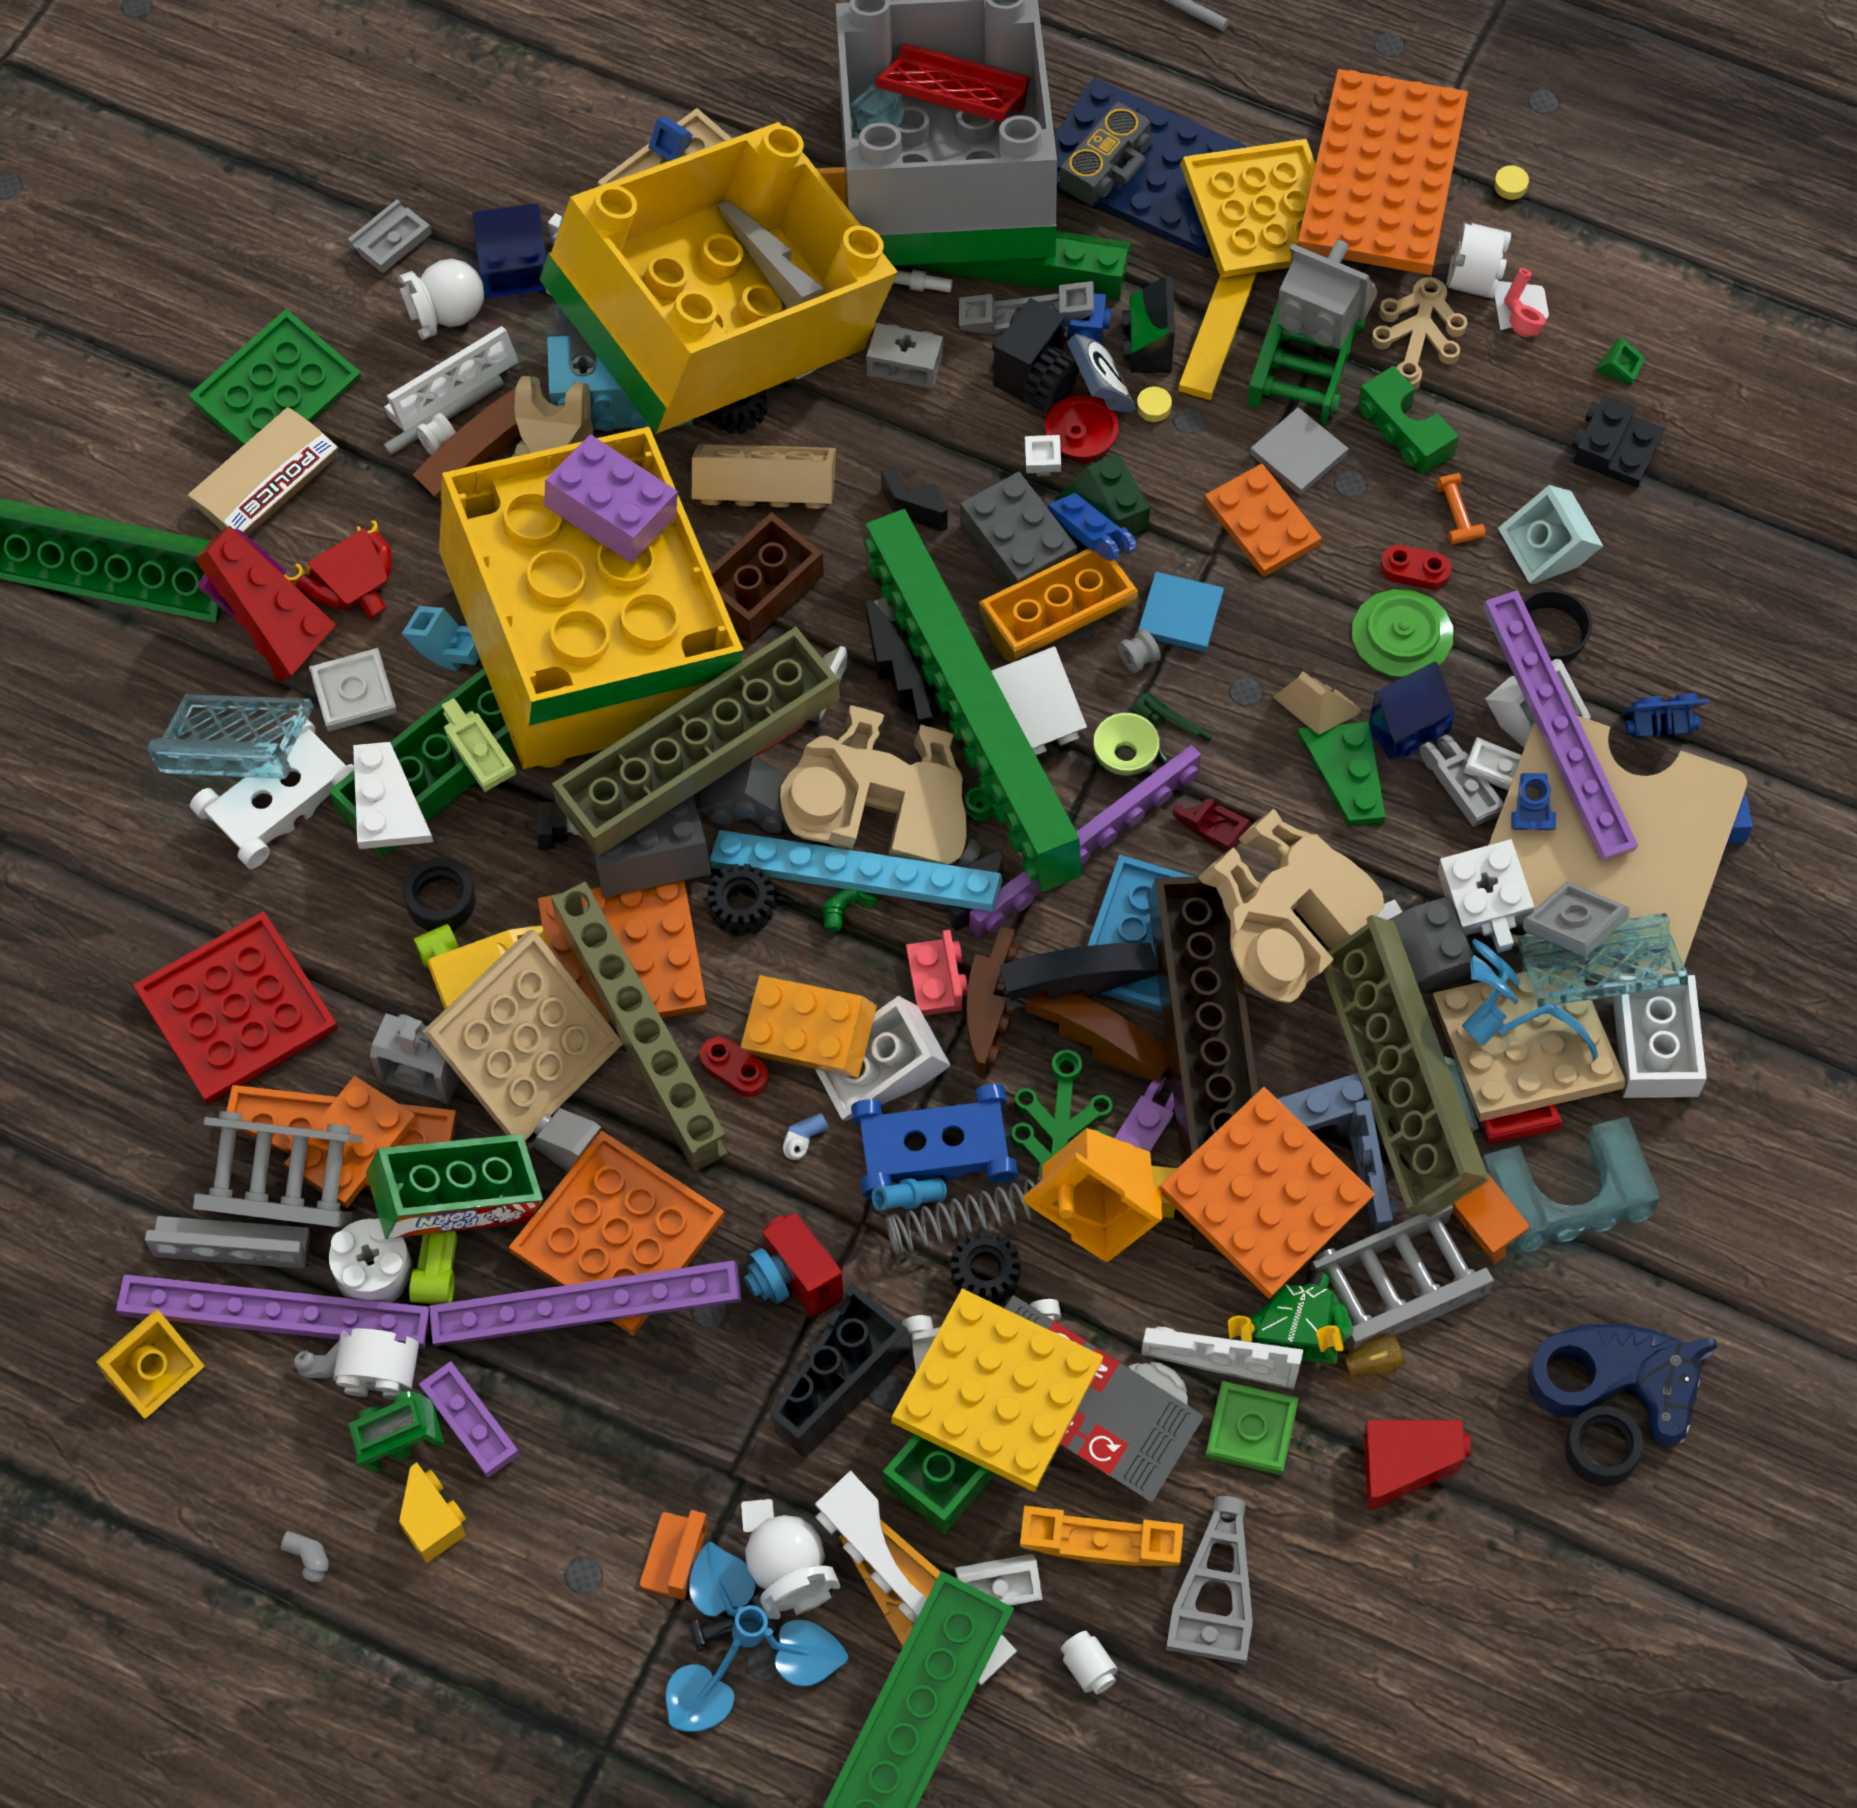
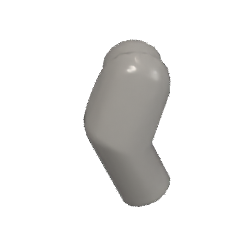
[281,1531,329,1582]

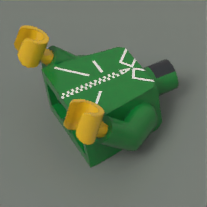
[1228,1270,1354,1364]

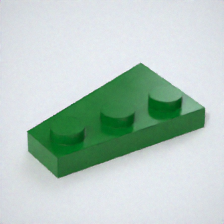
[1296,722,1385,827]

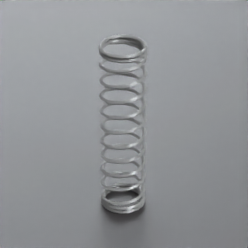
[886,1176,1042,1256]

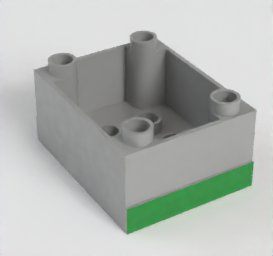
[836,0,1057,266]

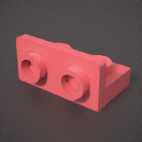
[906,929,968,1016]

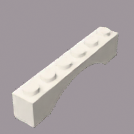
[815,1470,1017,1686]

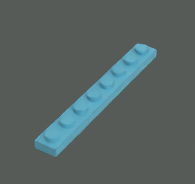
[709,830,1002,912]

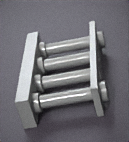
[193,1111,363,1227]
[1310,1204,1494,1355]

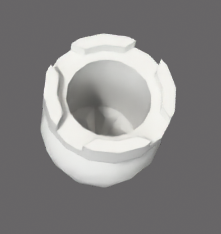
[398,259,484,340]
[745,1515,841,1619]

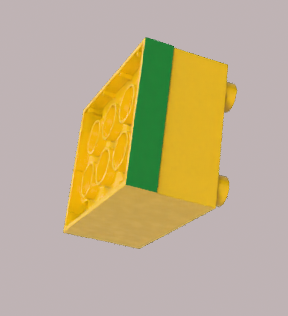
[539,122,898,434]
[439,427,743,769]

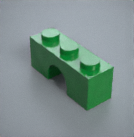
[1358,365,1459,476]

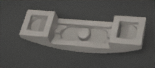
[959,281,1094,335]

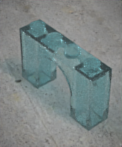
[1482,1116,1660,1252]

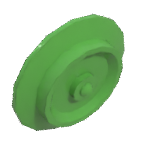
[1352,589,1453,679]

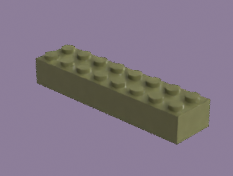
[552,627,840,857]

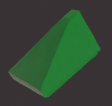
[1595,337,1646,385]

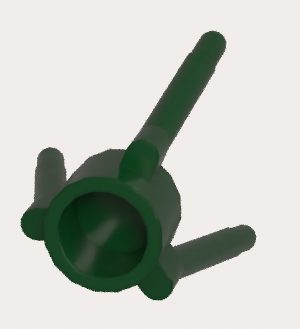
[1130,692,1212,766]

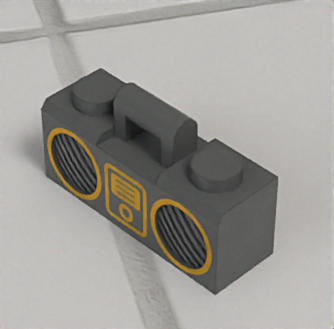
[1059,101,1152,207]

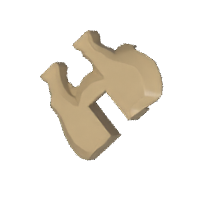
[780,705,967,866]
[1198,809,1385,1003]

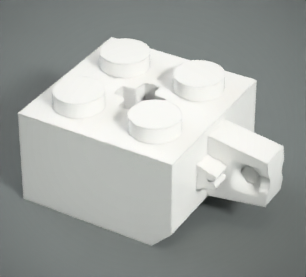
[1438,839,1534,953]

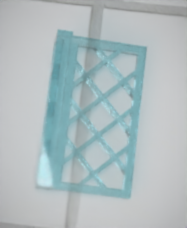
[147,694,314,779]
[1518,913,1688,1008]

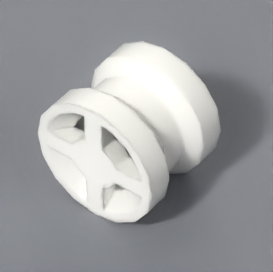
[415,413,456,455]

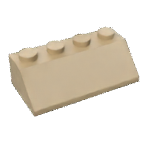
[692,444,836,509]

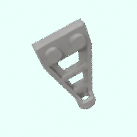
[1166,1496,1253,1665]

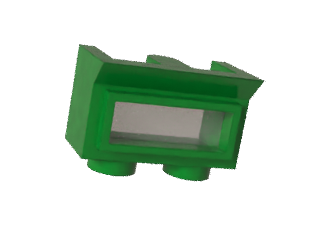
[348,1391,444,1473]

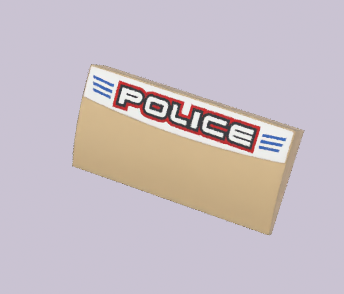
[187,407,338,536]

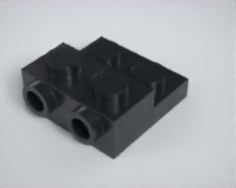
[1572,395,1666,488]

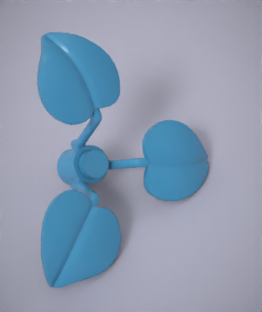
[1462,939,1598,1062]
[665,1542,848,1732]

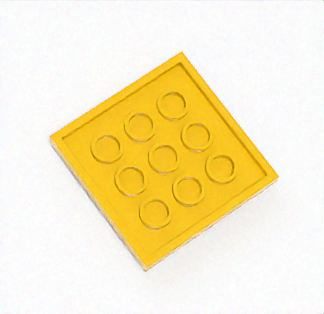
[1180,139,1327,278]
[891,1288,1104,1493]

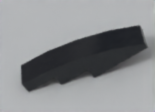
[866,600,933,732]
[1000,943,1160,1001]

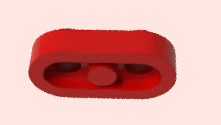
[1380,545,1451,590]
[700,1037,768,1097]

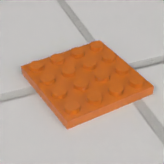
[538,880,707,1027]
[1159,1087,1375,1299]
[509,1130,725,1336]

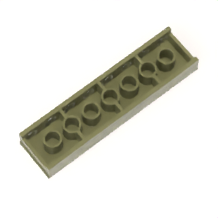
[551,881,727,1174]
[1323,915,1489,1217]

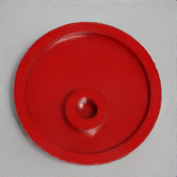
[1045,395,1119,464]

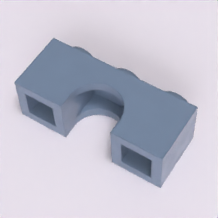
[1278,1073,1374,1133]

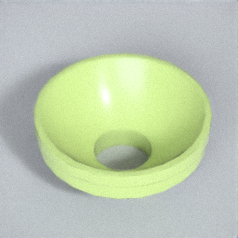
[1094,713,1159,776]

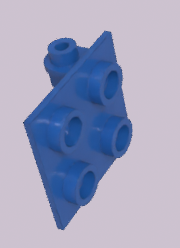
[1621,693,1709,738]

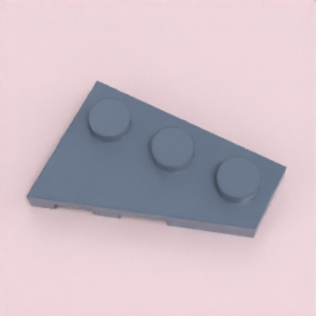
[1347,1100,1397,1235]

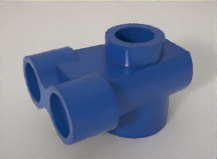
[1511,773,1556,830]

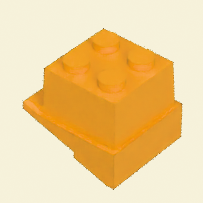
[1023,1128,1162,1262]

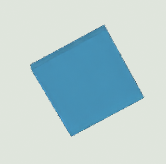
[1138,572,1224,653]

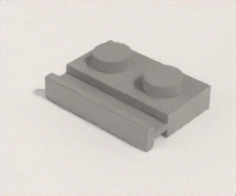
[348,199,432,273]

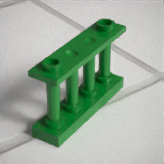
[1247,298,1368,426]

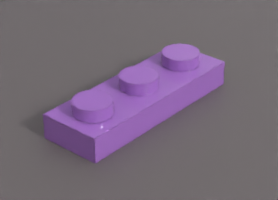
[419,1361,520,1478]

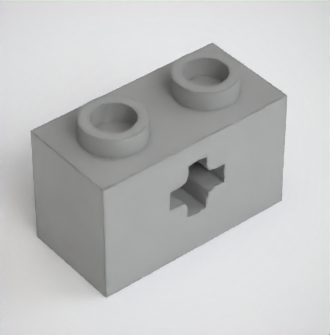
[866,323,943,389]

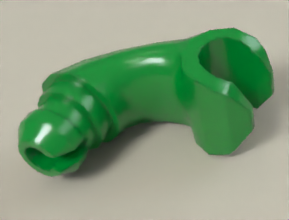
[821,889,878,932]

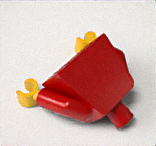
[284,520,392,619]

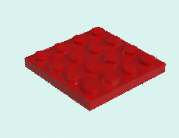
[133,911,339,1105]

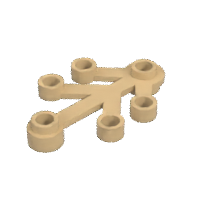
[1372,277,1467,390]

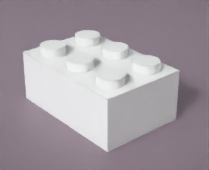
[1612,975,1707,1098]

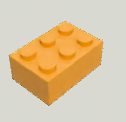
[740,975,877,1078]

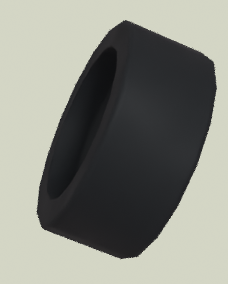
[403,858,476,931]
[1564,1406,1644,1486]

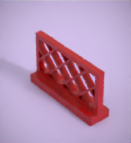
[875,42,1030,122]

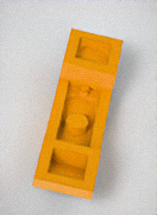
[1020,1506,1183,1566]

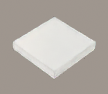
[309,648,397,732]

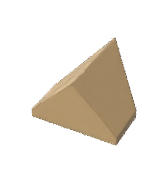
[1273,671,1361,735]

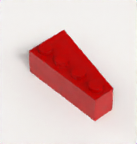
[195,526,336,682]

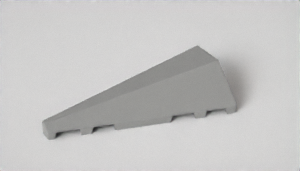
[718,200,824,309]

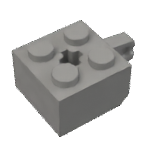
[370,1013,460,1105]

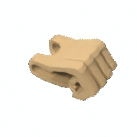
[512,376,594,457]

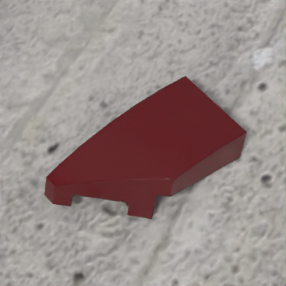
[1172,798,1251,852]

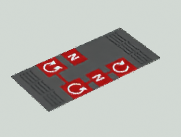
[1004,1295,1204,1502]

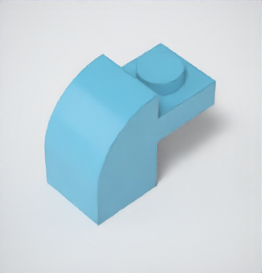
[402,606,480,671]

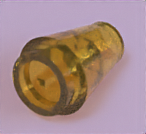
[1344,1334,1405,1377]

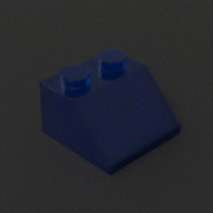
[1369,661,1455,760]

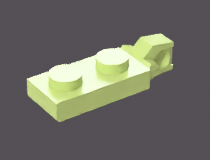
[442,698,516,792]

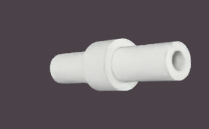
[893,269,953,293]

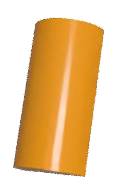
[979,549,1138,662]

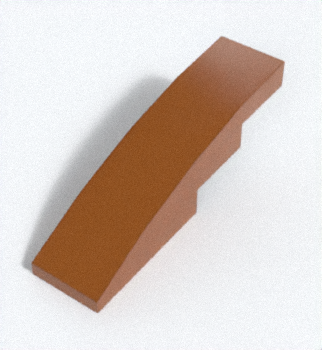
[413,387,520,500]

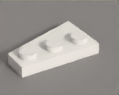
[353,742,433,849]

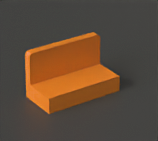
[1452,1173,1529,1265]
[640,1510,708,1600]

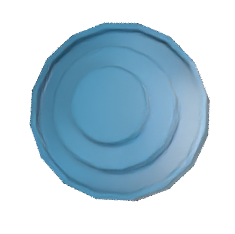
[744,1248,791,1304]

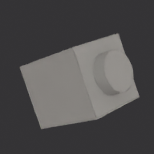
[532,1108,601,1173]

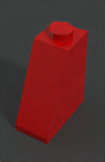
[762,1212,844,1319]
[1363,1420,1471,1509]

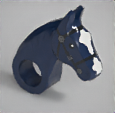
[1528,1324,1717,1448]

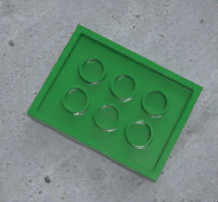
[188,309,361,447]

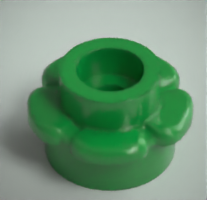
[963,787,995,822]

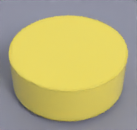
[1494,166,1529,200]
[1137,387,1172,422]

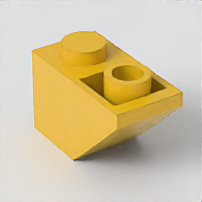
[399,1463,466,1564]

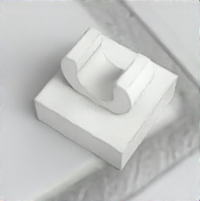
[1025,435,1061,477]

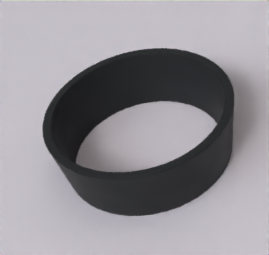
[1523,589,1592,664]

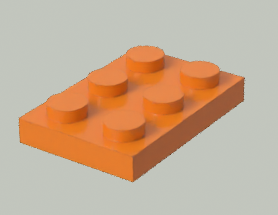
[1204,463,1322,578]
[284,1076,417,1208]

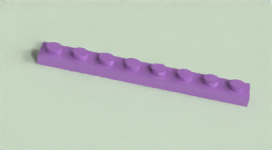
[1482,590,1638,862]
[969,745,1201,938]
[429,1260,741,1346]
[116,1274,430,1349]

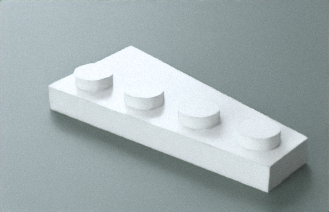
[1141,1327,1303,1390]

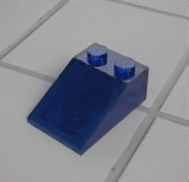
[472,203,547,298]

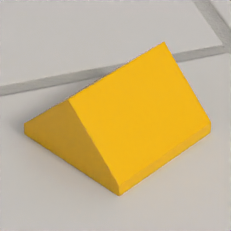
[96,1309,205,1419]

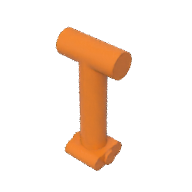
[1436,473,1486,545]

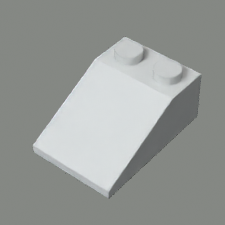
[815,996,951,1121]

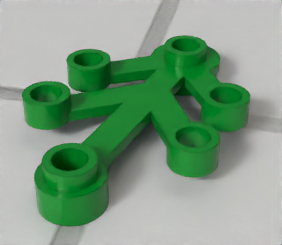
[1011,1050,1113,1177]

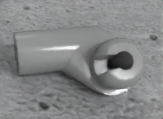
[294,1340,340,1379]

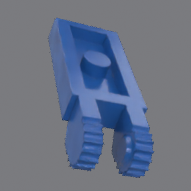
[1048,493,1136,561]

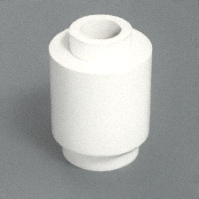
[1060,1631,1118,1694]

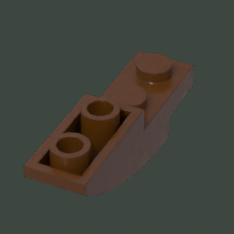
[966,926,1020,1079]

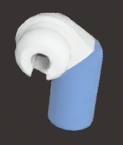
[783,1113,828,1160]

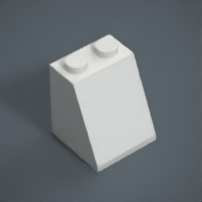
[991,646,1087,755]

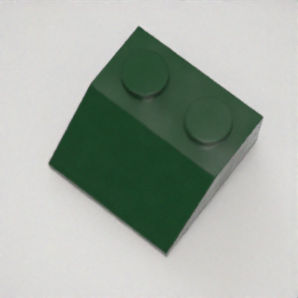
[1055,454,1150,551]

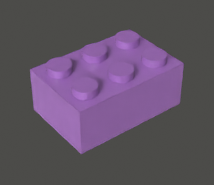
[544,434,678,563]

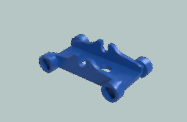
[851,1084,1018,1199]

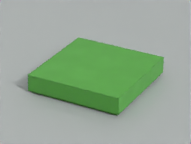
[1205,1380,1299,1475]

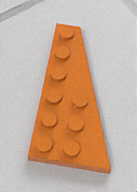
[226,1085,458,1191]

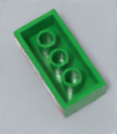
[366,1134,543,1239]

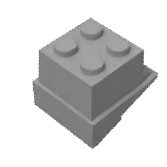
[1278,240,1378,349]

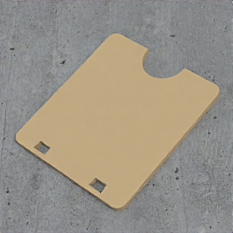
[1478,716,1747,982]

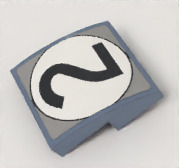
[1067,334,1137,413]

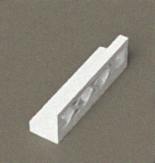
[384,326,519,432]

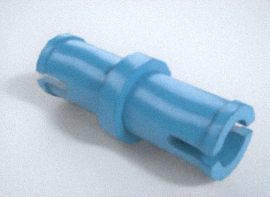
[872,1177,947,1211]

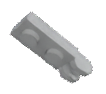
[1419,735,1504,827]

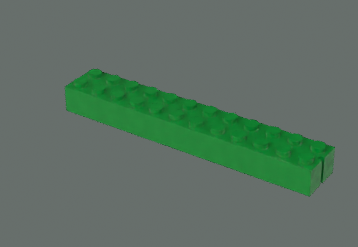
[863,508,1082,893]

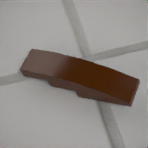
[1025,990,1170,1083]

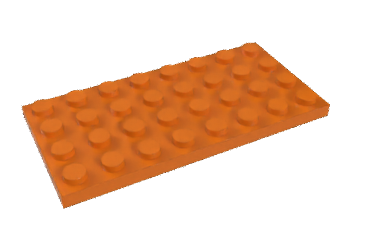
[1297,69,1468,275]

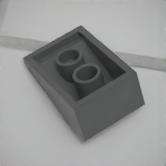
[1388,896,1474,994]

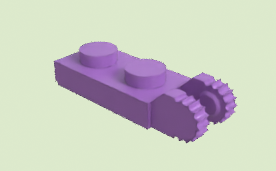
[1115,1077,1175,1156]

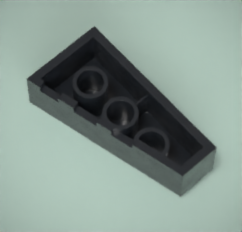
[770,1283,912,1458]

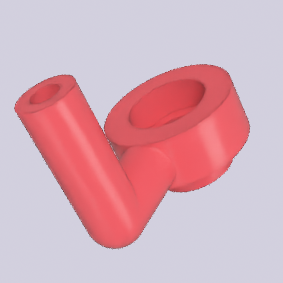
[1504,268,1546,337]

